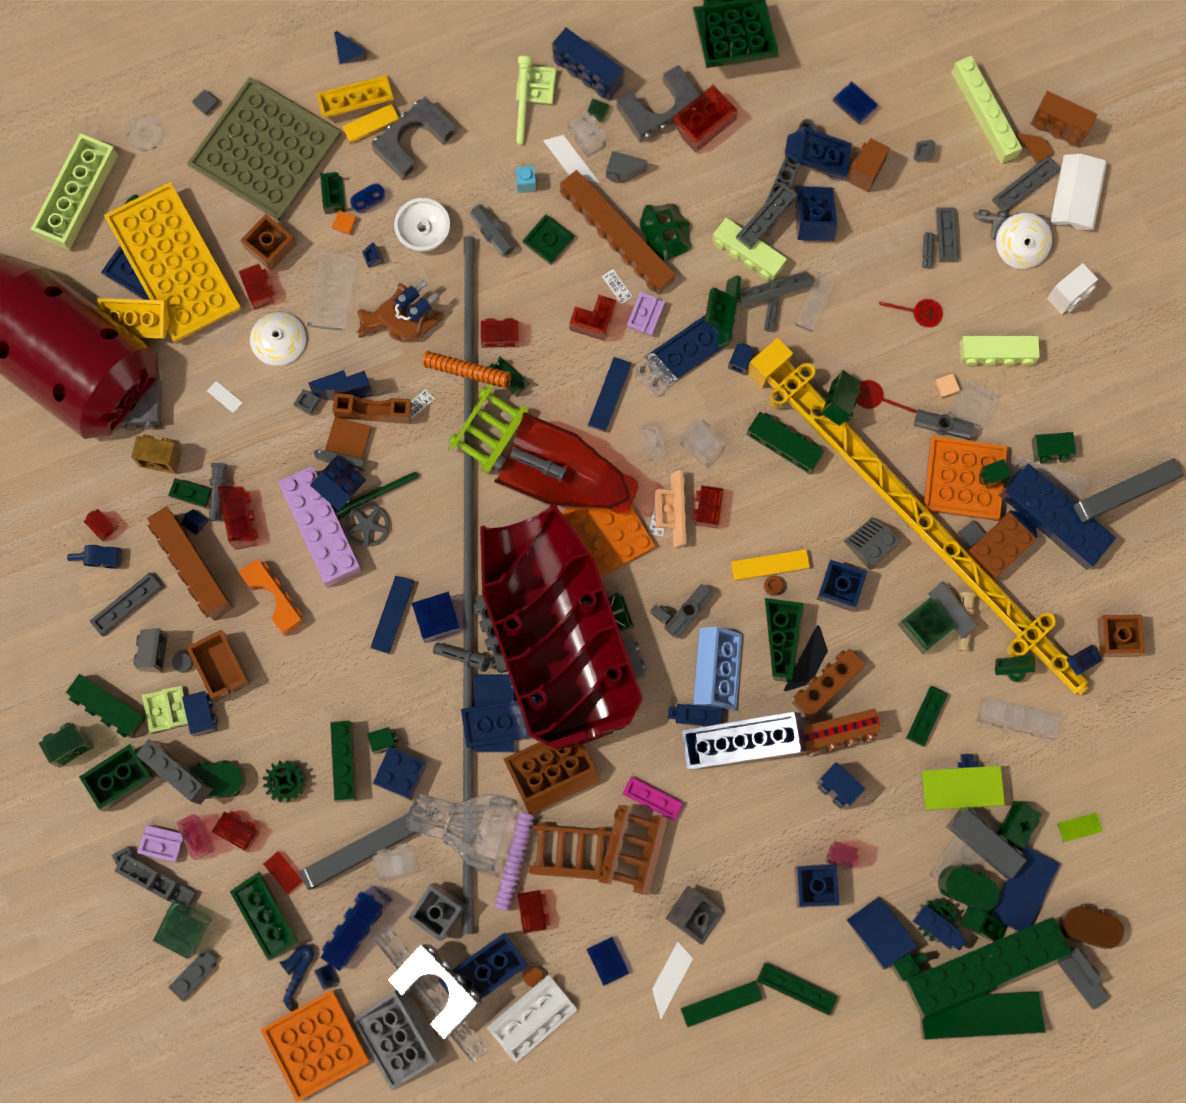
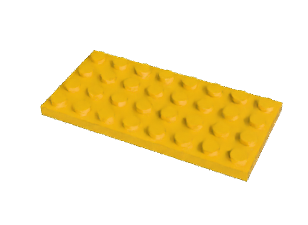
[104,182,241,343]

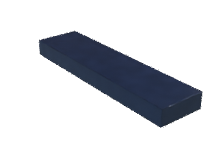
[588,357,631,432]
[370,575,414,654]

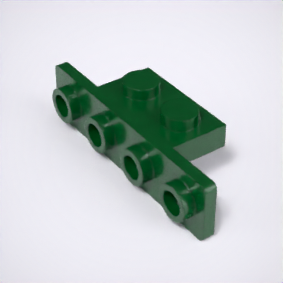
[704,275,741,347]

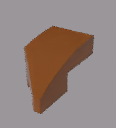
[1015,134,1053,163]

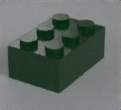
[79,744,155,812]

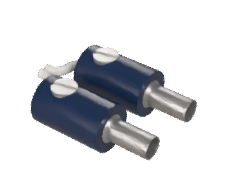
[394,280,439,323]

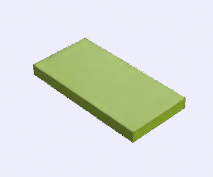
[921,766,1005,811]

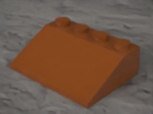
[503,742,601,814]

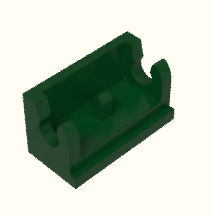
[320,172,346,214]
[489,356,529,397]

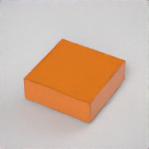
[332,211,357,235]

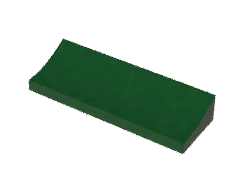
[920,992,1046,1040]

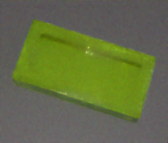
[1057,813,1102,842]

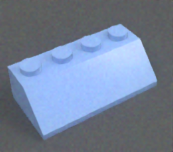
[693,627,743,710]

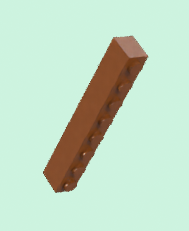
[560,169,676,295]

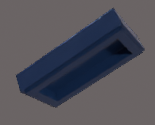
[1066,644,1103,676]

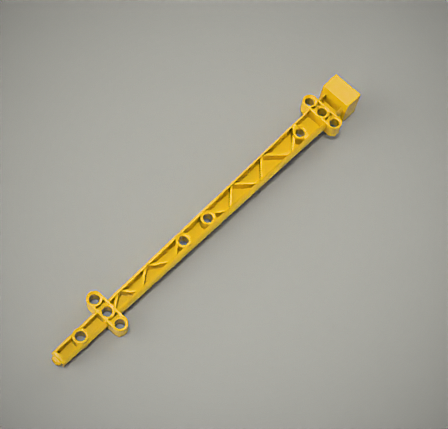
[747,337,1089,695]

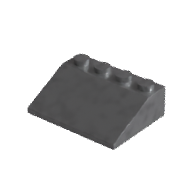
[352,990,447,1091]

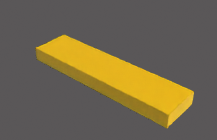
[731,549,810,581]

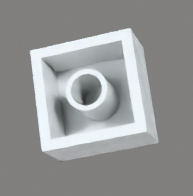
[1047,263,1098,314]

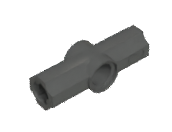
[469,204,515,257]
[914,409,974,440]
[664,584,714,639]

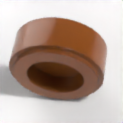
[764,576,783,596]
[523,967,543,987]

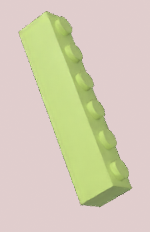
[951,56,1022,164]

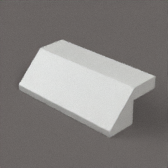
[1050,153,1107,230]
[487,975,577,1063]

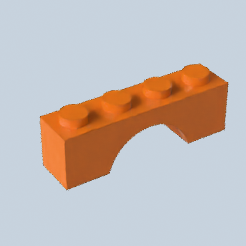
[238,558,303,637]

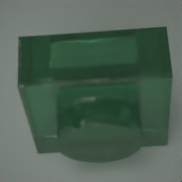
[586,98,610,123]

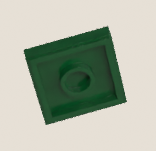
[522,214,574,265]

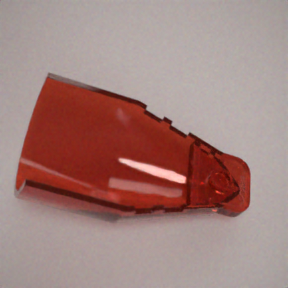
[494,412,638,514]

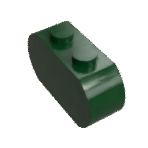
[189,760,245,799]
[938,864,1000,912]

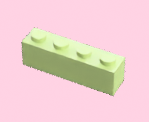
[712,218,787,281]
[960,336,1040,366]

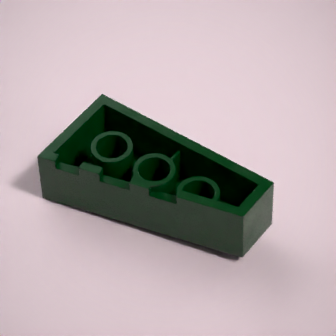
[765,598,804,683]

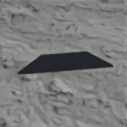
[784,625,828,691]

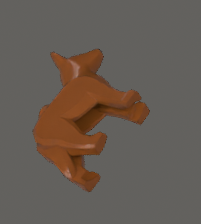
[357,282,444,342]

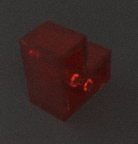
[569,295,617,341]

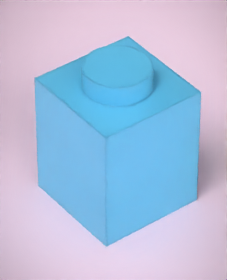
[516,166,536,193]

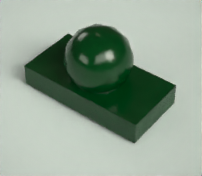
[995,655,1036,683]

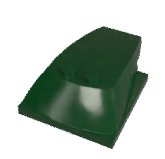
[693,0,779,68]

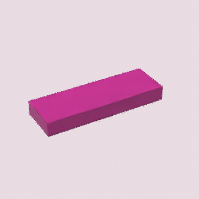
[622,777,683,821]

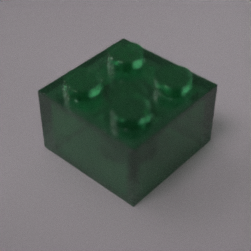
[898,597,956,654]
[38,722,94,768]
[153,901,212,959]

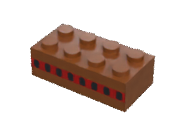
[801,708,882,757]

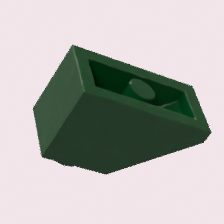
[960,906,1007,942]

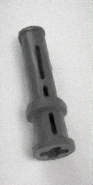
[510,447,568,483]
[208,463,228,522]
[433,642,491,672]

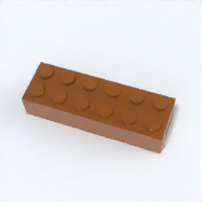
[147,506,233,620]

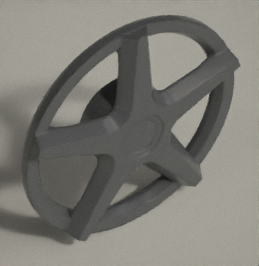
[345,504,388,546]

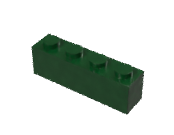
[746,412,824,475]
[65,673,146,738]
[330,720,357,803]

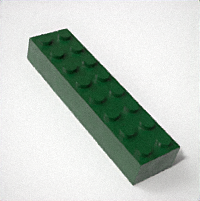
[905,916,1072,1021]

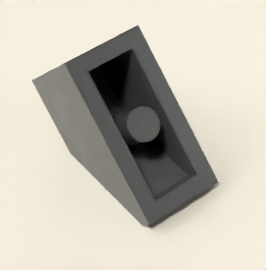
[606,151,648,183]

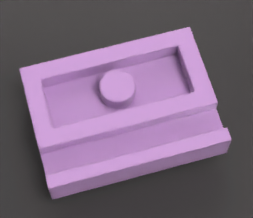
[627,292,665,337]
[137,825,185,863]

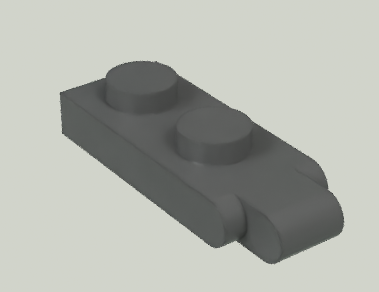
[314,450,366,472]
[168,950,219,1001]

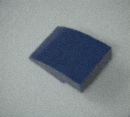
[308,370,373,401]
[846,897,917,970]

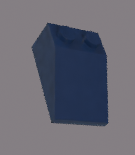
[796,186,838,241]

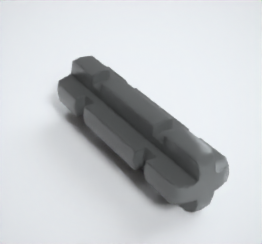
[922,232,934,269]
[764,296,780,332]

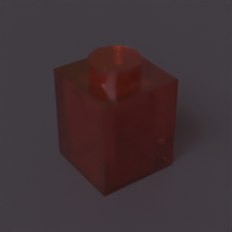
[83,509,117,542]

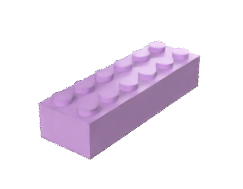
[278,466,362,588]

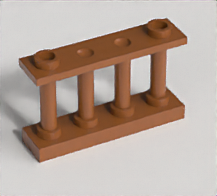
[599,805,668,896]
[529,822,611,880]

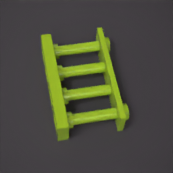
[448,384,529,474]

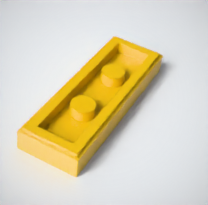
[342,104,399,144]

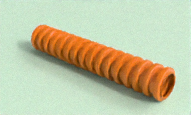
[422,351,511,388]

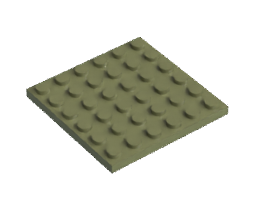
[187,77,341,222]

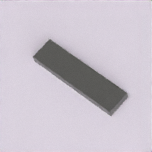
[992,155,1060,212]
[736,183,798,250]
[738,271,813,307]
[89,572,163,637]

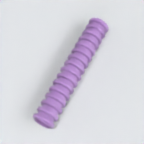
[494,812,535,911]

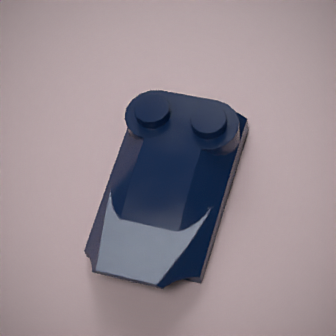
[784,127,852,179]

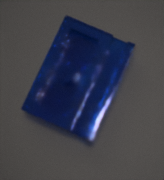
[833,81,878,125]
[586,937,629,986]

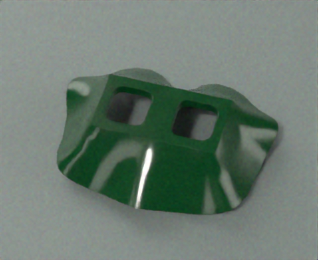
[640,203,691,261]

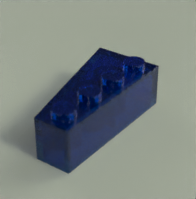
[320,886,393,972]

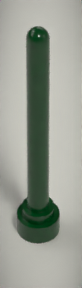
[332,472,419,519]

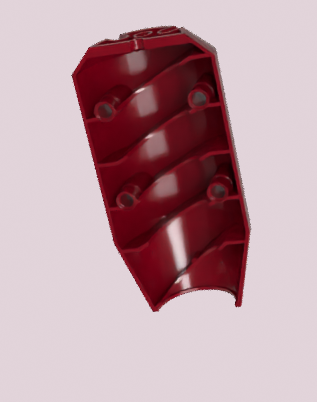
[0,254,160,439]
[480,503,643,750]

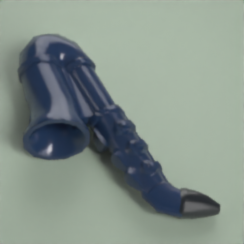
[279,944,314,1012]

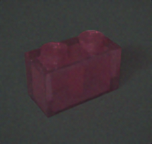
[176,814,214,860]
[825,841,859,870]

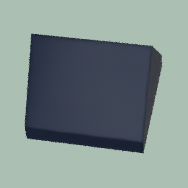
[362,242,384,268]
[181,509,209,535]
[314,964,338,990]

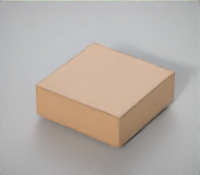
[935,374,960,398]

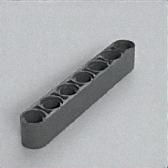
[763,119,816,237]
[1073,458,1184,523]
[299,808,429,890]

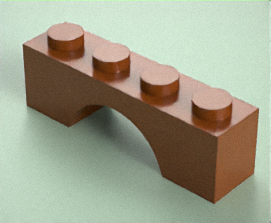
[332,393,412,424]

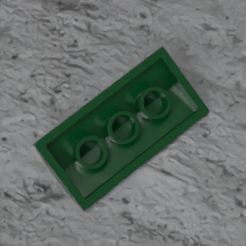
[230,871,299,961]

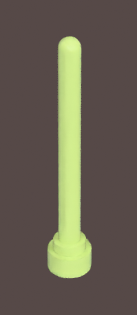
[517,56,533,145]

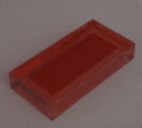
[263,851,303,895]

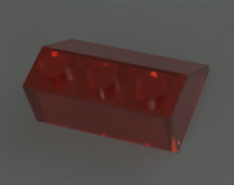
[672,85,738,153]
[217,486,259,550]

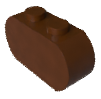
[1060,904,1124,949]

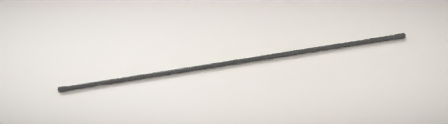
[462,236,475,934]

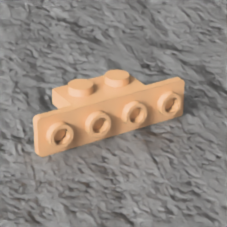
[655,470,687,548]

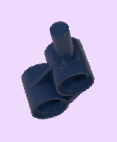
[67,545,122,569]

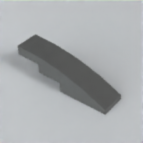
[114,854,197,911]

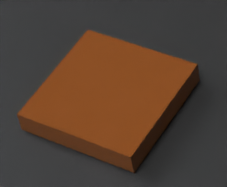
[325,417,372,459]

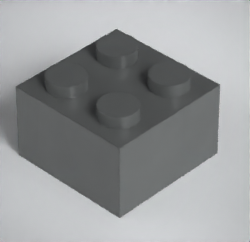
[408,882,468,941]

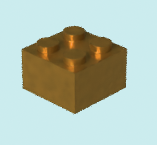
[131,434,181,474]

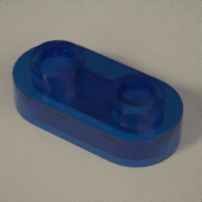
[350,184,385,213]

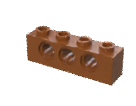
[792,649,866,720]

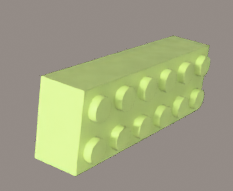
[31,133,118,251]

